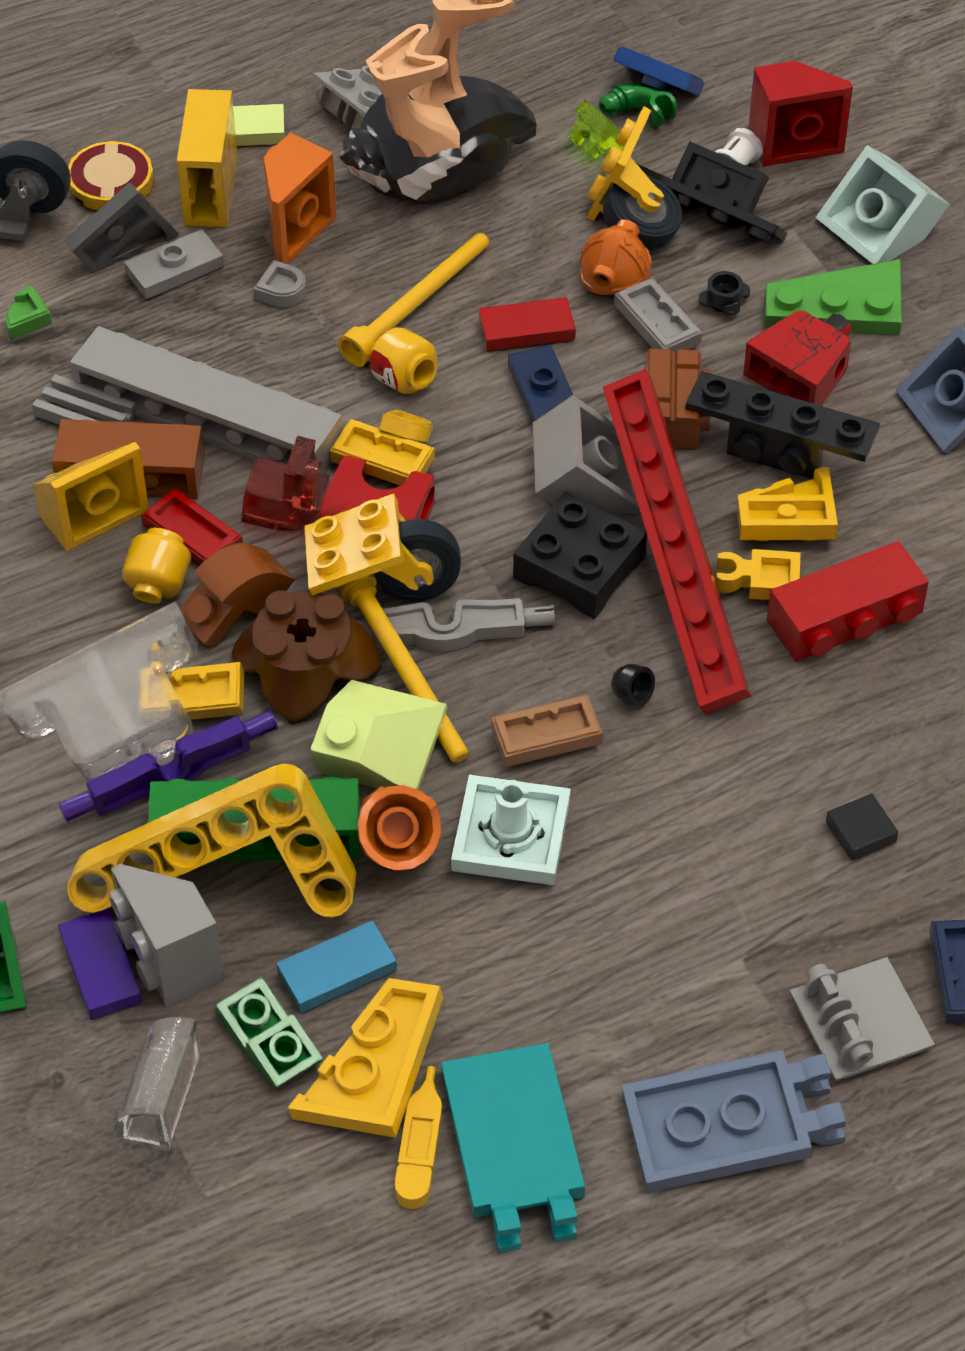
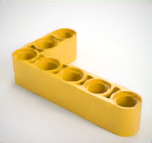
[67,763,357,917]

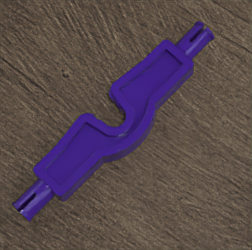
[58,710,278,823]

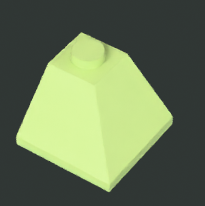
[310,680,448,790]

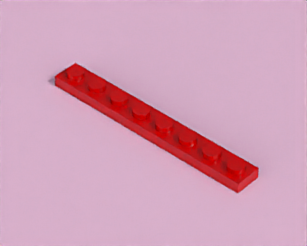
[602,369,752,715]

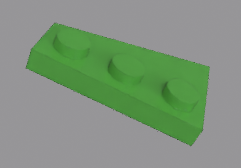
[765,259,902,335]

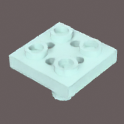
[451,775,571,886]

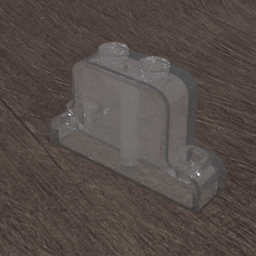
[0,601,197,782]

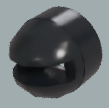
[611,664,655,706]

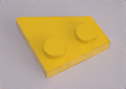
[737,467,838,541]

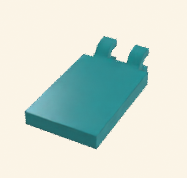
[441,1043,585,1253]

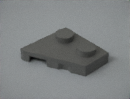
[64,182,179,273]

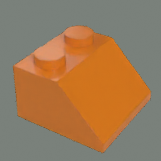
[263,132,337,264]

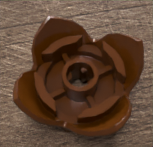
[232,590,381,724]

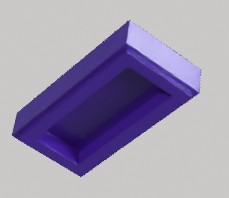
[58,908,142,1020]

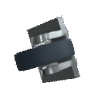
[0,140,71,241]

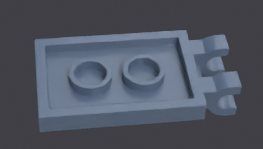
[621,1050,846,1193]

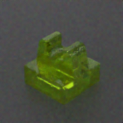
[568,99,621,159]

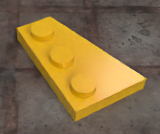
[287,978,444,1138]

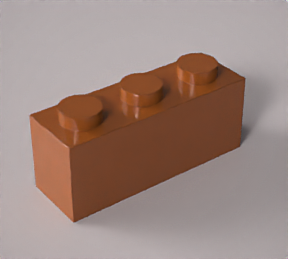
[52,419,205,499]

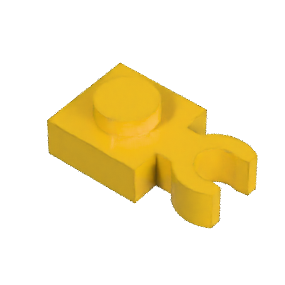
[716,549,801,600]

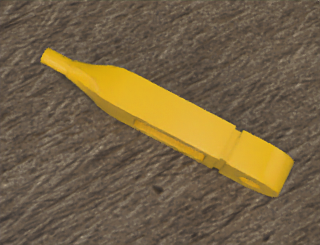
[395,1066,442,1209]

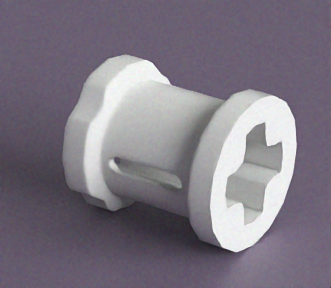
[714,128,763,166]

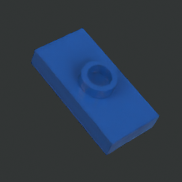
[613,46,705,96]

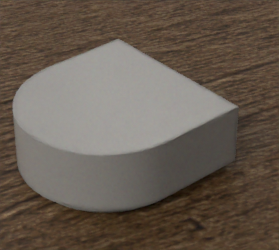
[254,260,307,308]

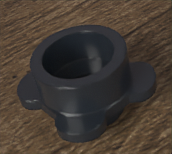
[698,271,750,315]

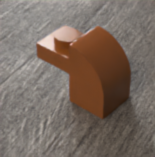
[176,543,296,648]

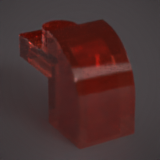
[241,435,330,531]

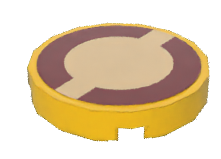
[68,141,154,210]

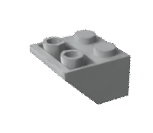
[108,864,224,1007]

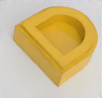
[379,409,433,442]

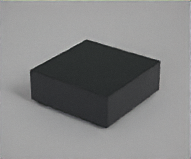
[826,793,898,861]

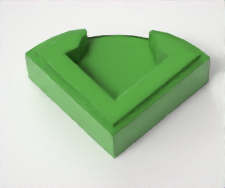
[5,285,52,339]

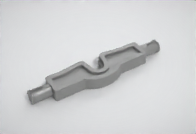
[357,598,555,652]

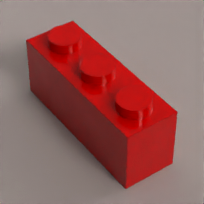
[767,541,929,662]

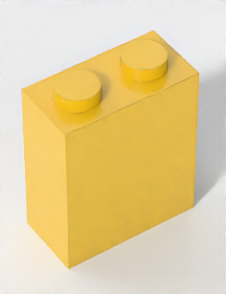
[177,89,238,227]

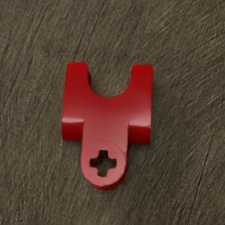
[318,455,435,578]

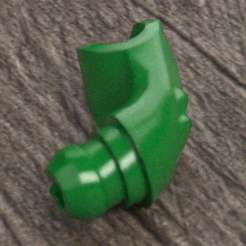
[598,84,676,128]

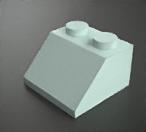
[815,145,950,264]

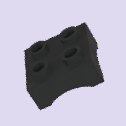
[513,492,647,619]

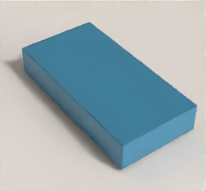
[276,920,397,1014]

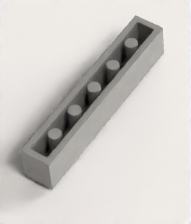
[70,326,343,484]

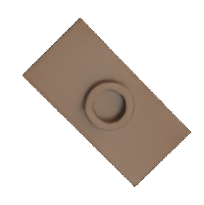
[491,694,603,767]

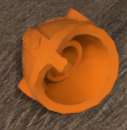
[580,219,652,295]
[357,785,441,871]

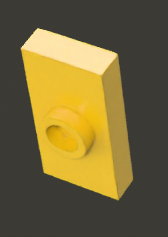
[330,419,435,485]
[141,662,244,724]

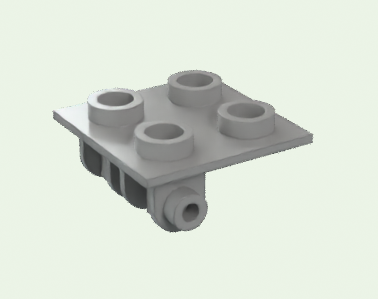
[312,66,383,129]
[789,957,935,1082]

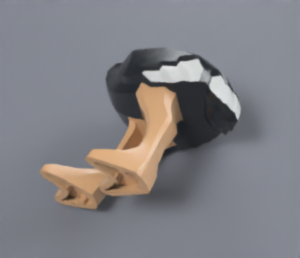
[340,0,537,202]

